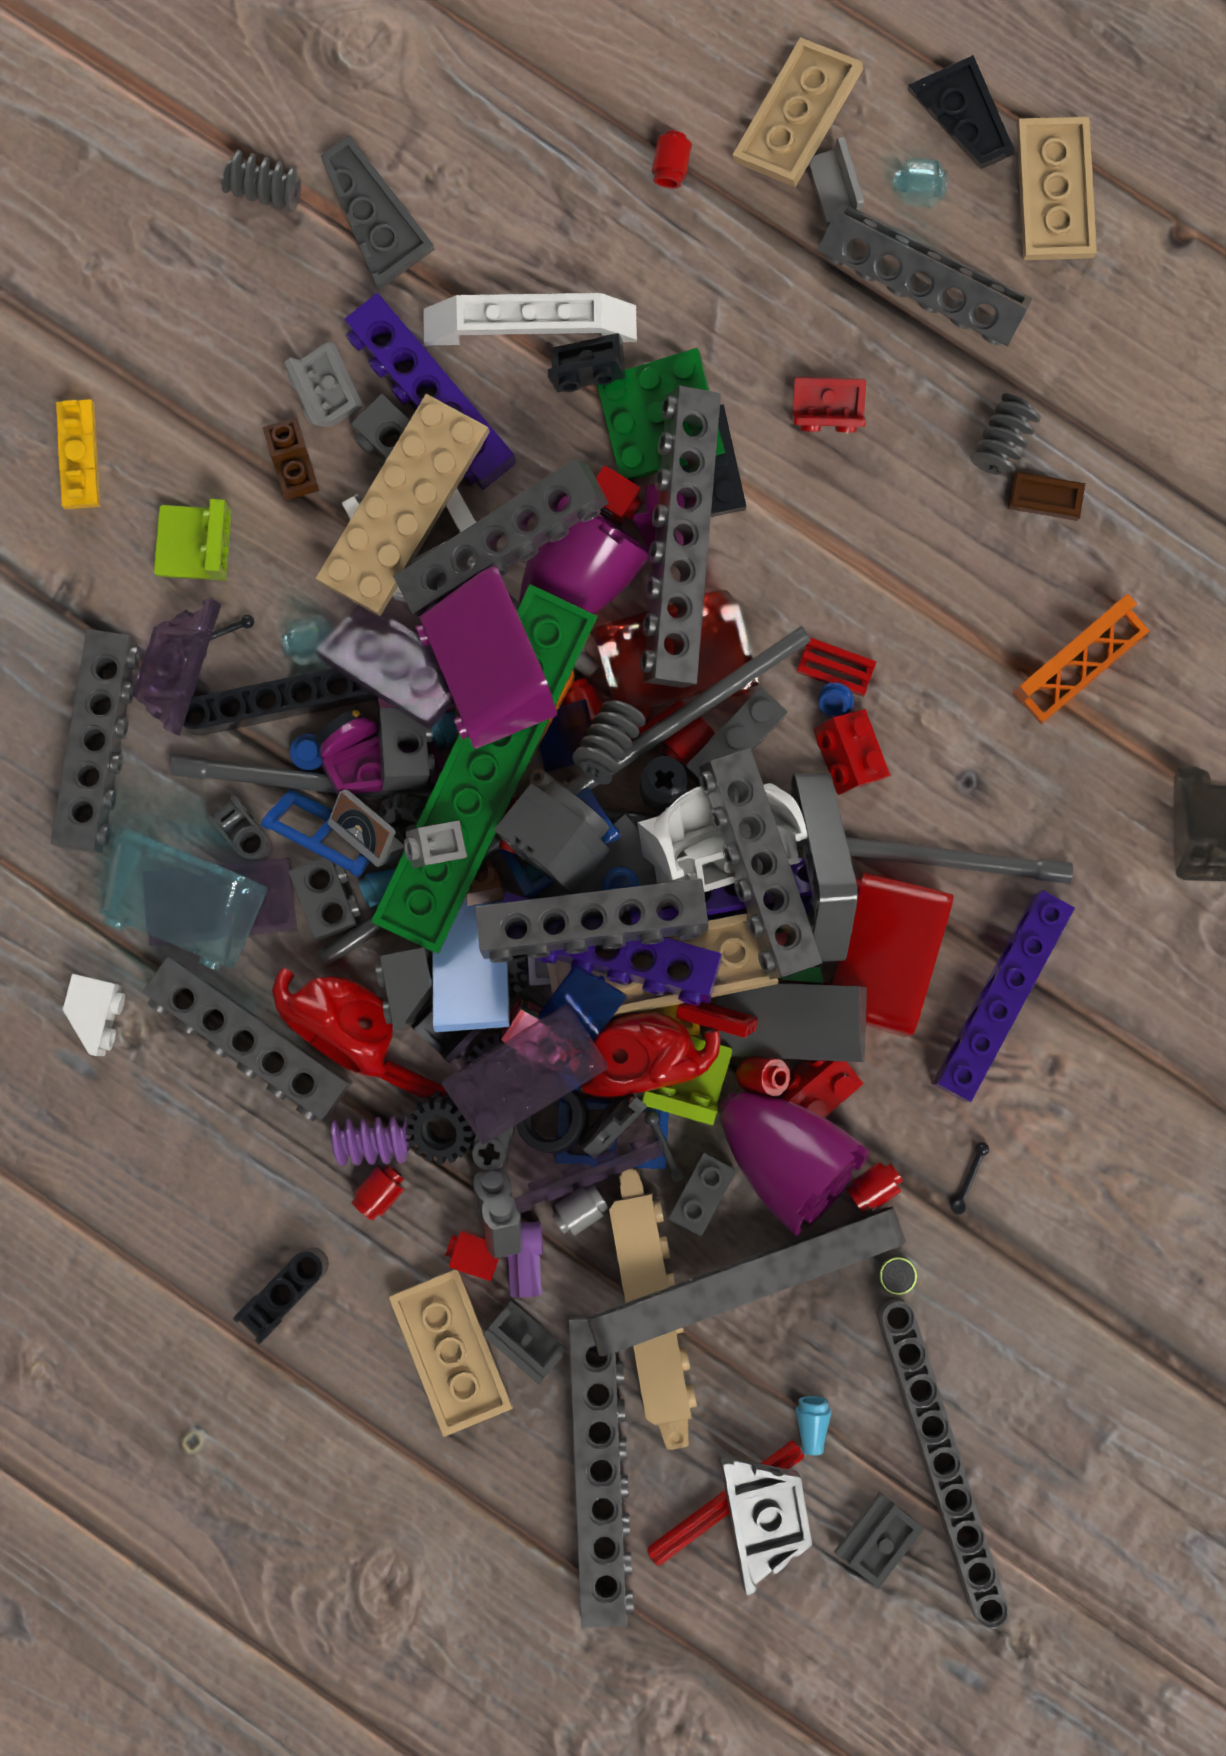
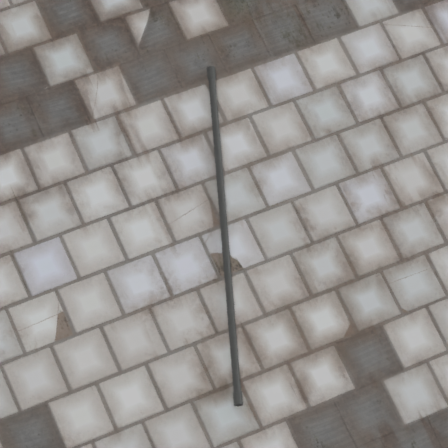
[170,754,1073,884]

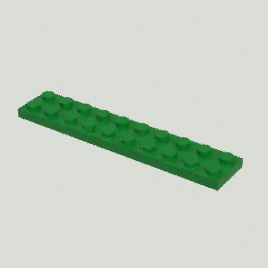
[371,584,598,954]

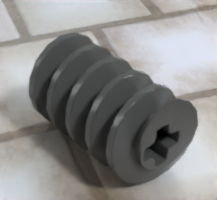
[222,149,302,212]
[971,393,1041,475]
[573,700,645,785]

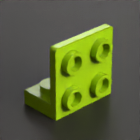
[154,499,232,581]
[642,1035,732,1126]

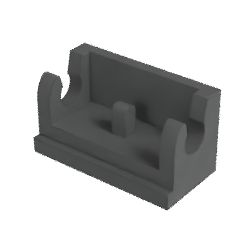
[483,1300,567,1384]

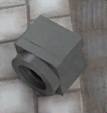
[494,781,610,895]

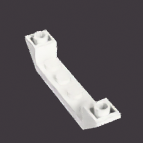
[423,293,637,346]

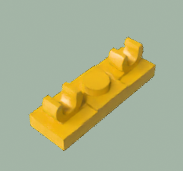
[56,399,100,509]

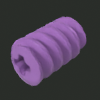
[331,1116,410,1166]

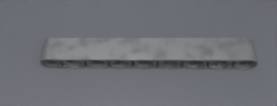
[587,1206,906,1356]
[877,1298,1009,1629]

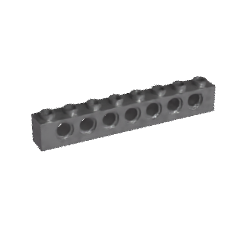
[640,386,721,688]
[569,1315,634,1628]

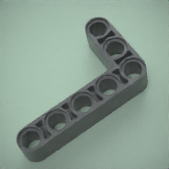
[791,773,857,962]

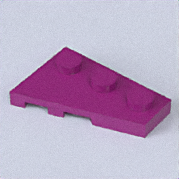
[321,736,445,796]

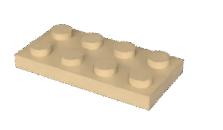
[732,37,863,188]
[1016,117,1097,260]
[389,1269,513,1437]

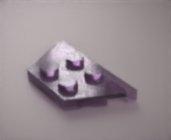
[132,598,221,736]

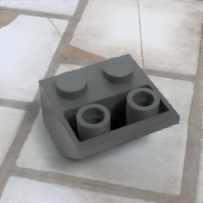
[376,947,433,1031]

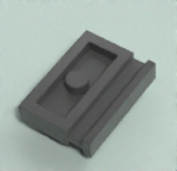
[834,1491,924,1589]

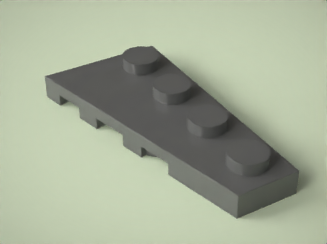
[321,136,435,291]

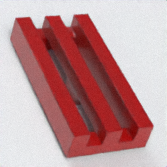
[796,637,877,697]
[676,1002,758,1038]

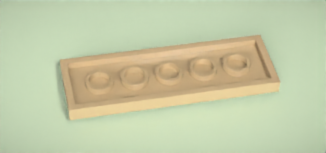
[315,394,490,616]
[547,913,778,1028]

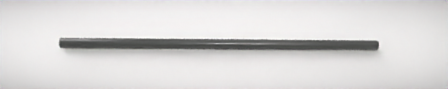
[317,626,811,968]

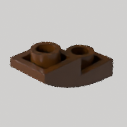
[263,417,319,501]

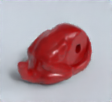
[272,968,393,1078]
[581,1012,721,1097]

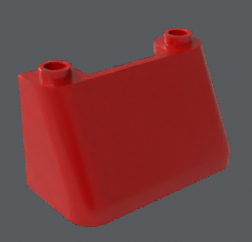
[822,872,954,1037]

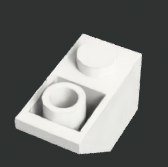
[63,974,125,1056]

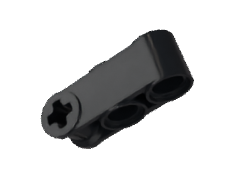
[233,1247,329,1345]

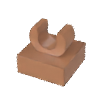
[466,860,504,906]

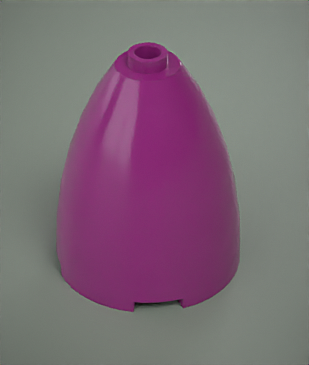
[518,496,649,614]
[720,1091,869,1236]

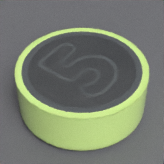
[878,1256,917,1295]

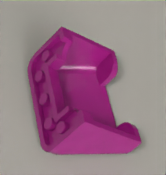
[415,565,557,750]

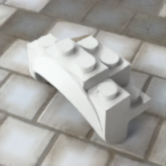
[637,783,808,892]

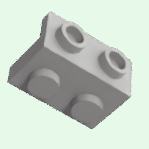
[284,342,364,428]

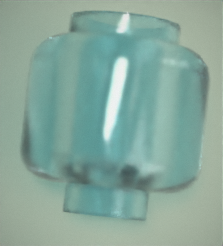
[894,157,948,208]
[281,615,338,665]

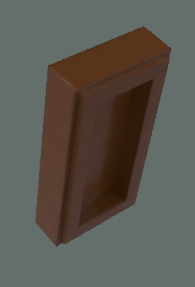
[1007,471,1086,521]

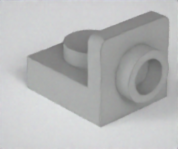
[404,820,467,868]

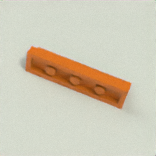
[1013,594,1150,724]

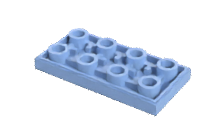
[433,892,510,1032]

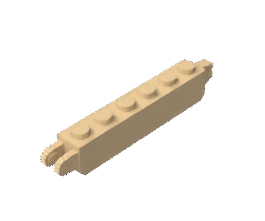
[609,1167,697,1450]

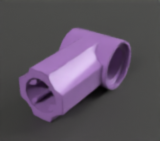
[505,1222,543,1298]

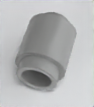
[552,1183,609,1236]

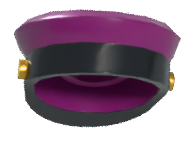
[313,705,377,759]

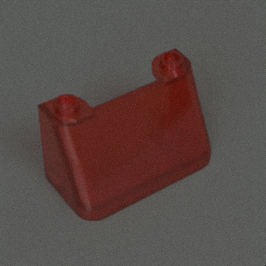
[590,590,759,728]

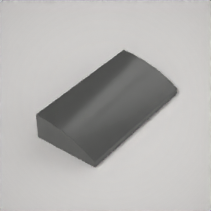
[716,984,867,1062]

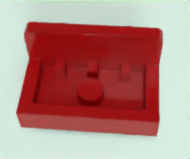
[792,376,866,433]
[814,709,891,795]
[778,1060,864,1118]

